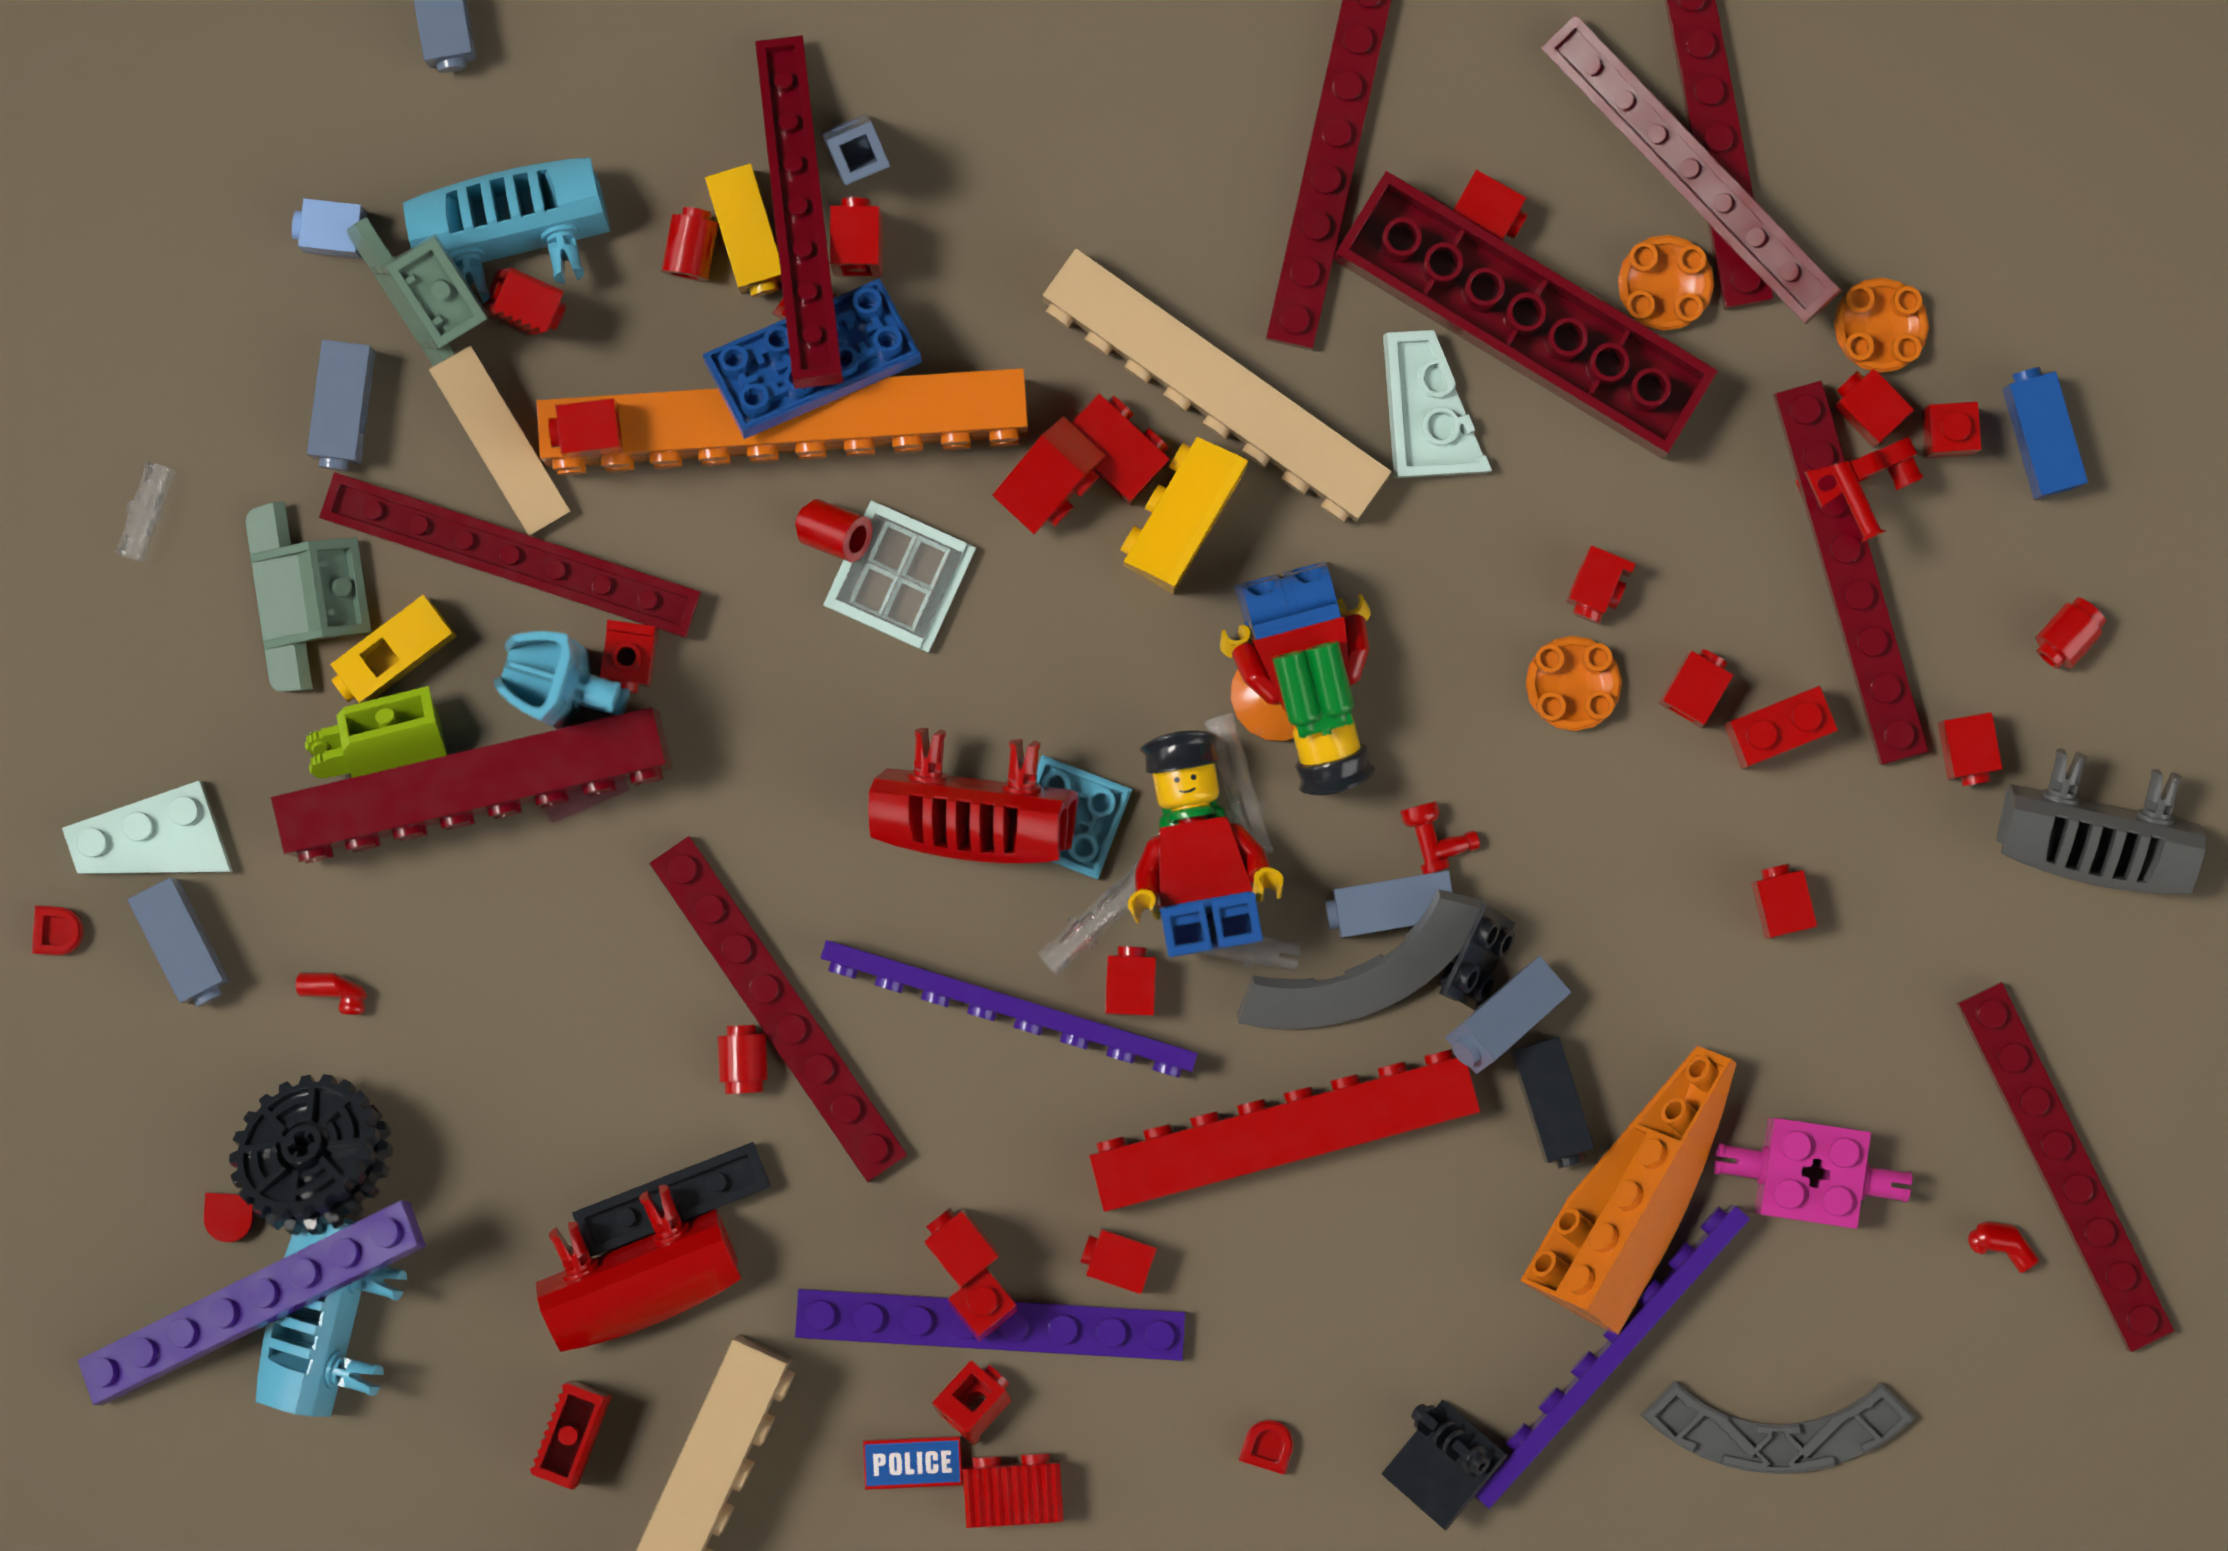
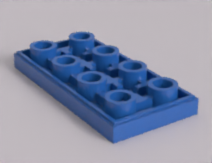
[703,278,922,439]

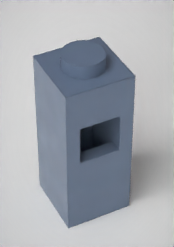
[414,0,477,73]
[821,114,890,185]
[307,339,376,471]
[1325,870,1452,938]
[127,877,230,1008]
[1445,956,1571,1074]

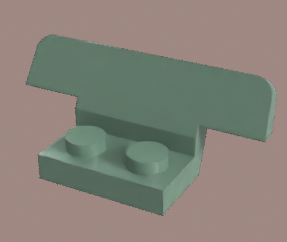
[347,217,488,366]
[245,501,371,692]

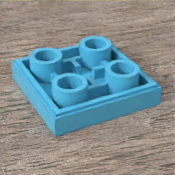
[1037,755,1132,880]

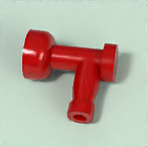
[1400,801,1480,875]

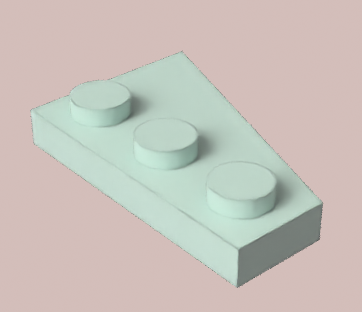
[1383,330,1492,479]
[62,780,233,874]

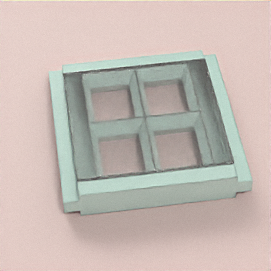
[823,501,976,653]

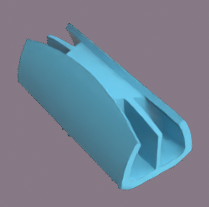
[403,157,611,303]
[494,631,630,729]
[256,1218,407,1417]

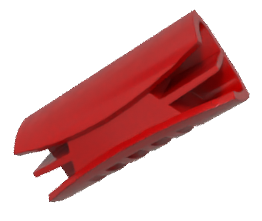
[868,728,1078,864]
[536,1185,741,1352]

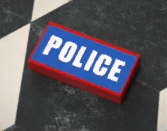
[863,1436,962,1490]

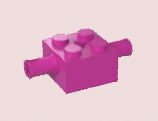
[1714,1117,1912,1229]

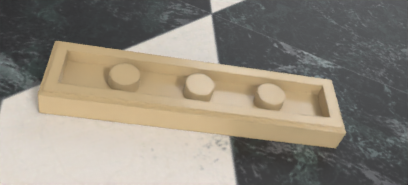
[429,344,570,536]

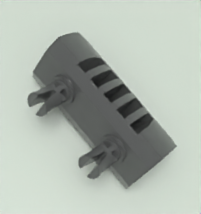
[1996,748,2206,894]

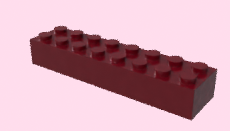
[1334,171,1718,459]
[271,707,673,864]

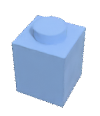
[292,198,367,259]

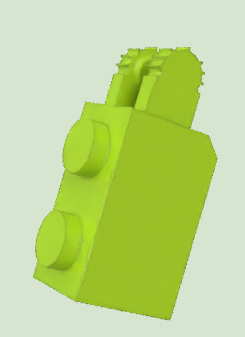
[305,686,447,779]

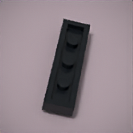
[572,1142,771,1257]

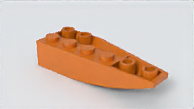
[1520,1046,1737,1335]

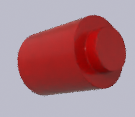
[661,207,719,281]
[795,499,872,563]

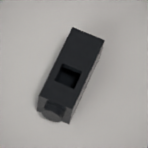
[1510,1037,1594,1169]

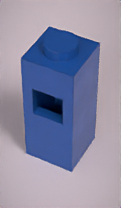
[2002,367,2088,500]

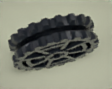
[229,1074,393,1235]

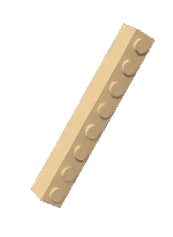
[1042,249,1392,523]

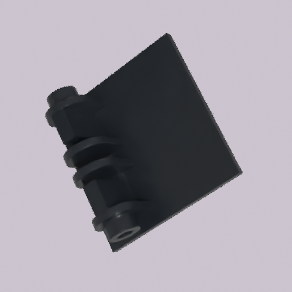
[1439,904,1516,1010]
[1381,1399,1508,1531]

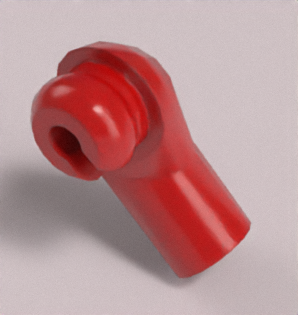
[296,972,368,1015]
[1968,1221,2040,1274]

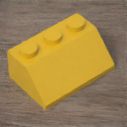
[1120,437,1248,594]

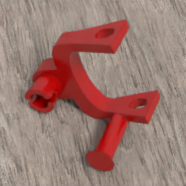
[1794,437,1924,543]

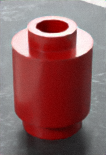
[2035,597,2107,669]
[717,1025,768,1094]

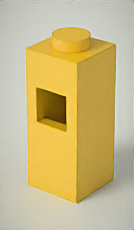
[705,163,782,297]
[330,595,457,703]

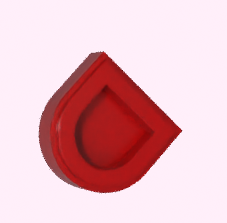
[31,905,84,955]
[204,1192,255,1242]
[1238,1419,1293,1475]

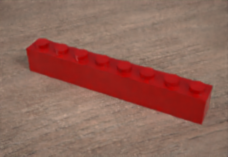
[1089,1049,1480,1212]

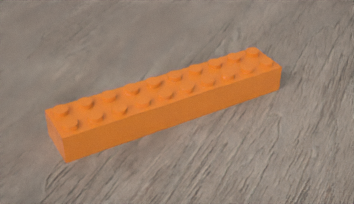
[537,368,1029,475]

